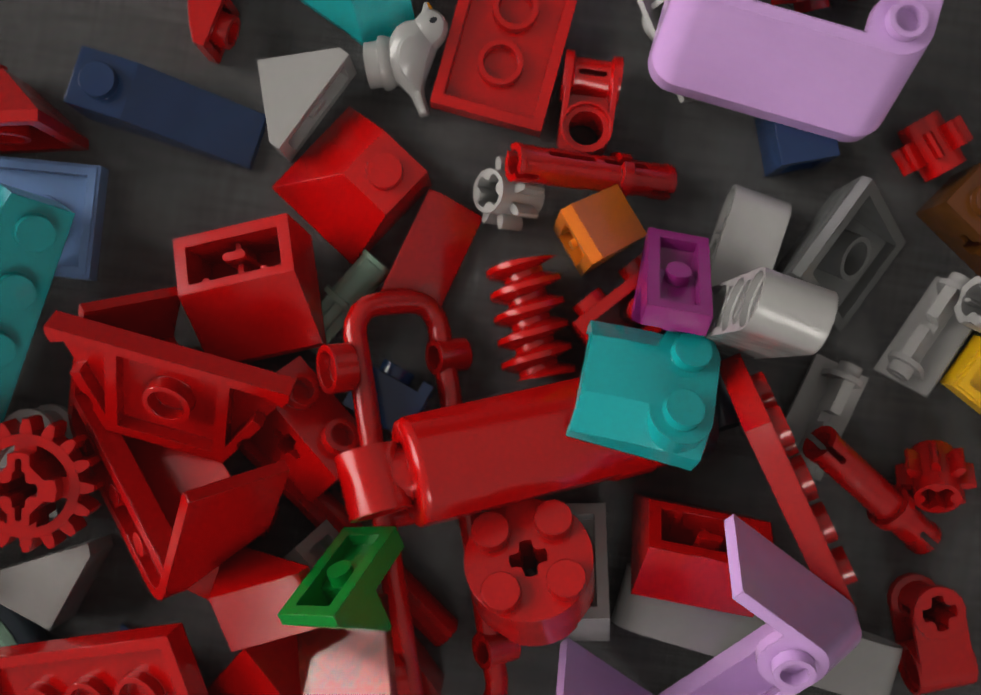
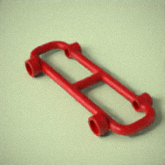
[316,290,521,695]

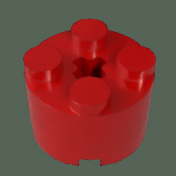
[464,498,595,646]

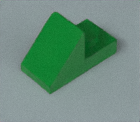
[277,526,405,631]

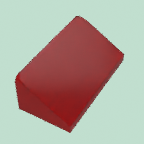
[381,188,482,307]

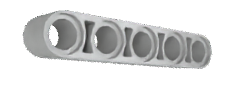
[611,563,903,695]

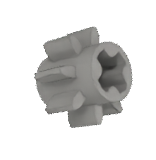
[473,156,545,231]

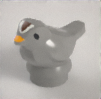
[363,2,448,118]

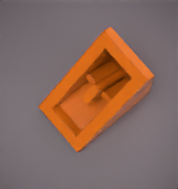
[553,184,647,277]

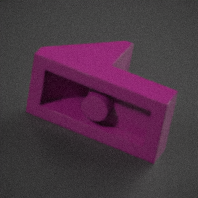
[631,227,713,336]

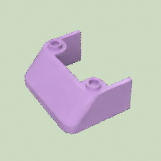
[648,0,944,143]
[556,514,862,695]

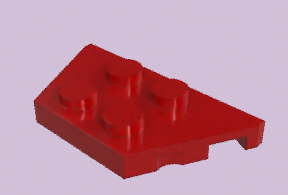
[43,310,297,463]

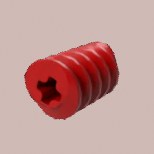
[486,255,576,381]

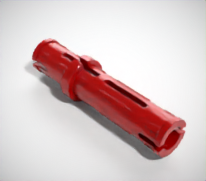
[505,142,677,201]
[802,426,942,555]

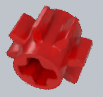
[890,110,974,183]
[895,440,977,513]

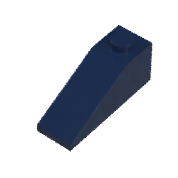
[63,45,267,171]

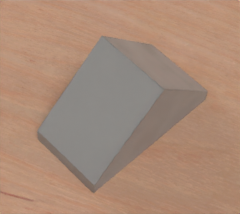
[257,47,357,162]
[0,534,113,631]

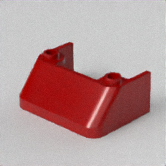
[68,286,290,600]

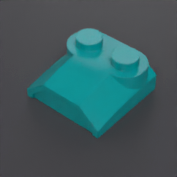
[566,320,721,471]

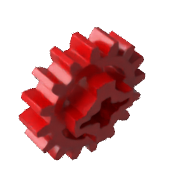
[0,415,105,553]

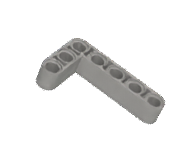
[704,184,839,360]

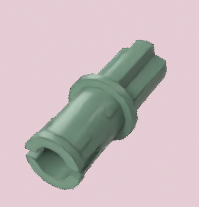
[308,249,390,354]

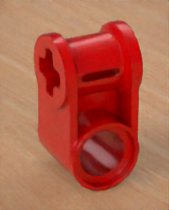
[556,49,624,155]
[887,573,979,695]

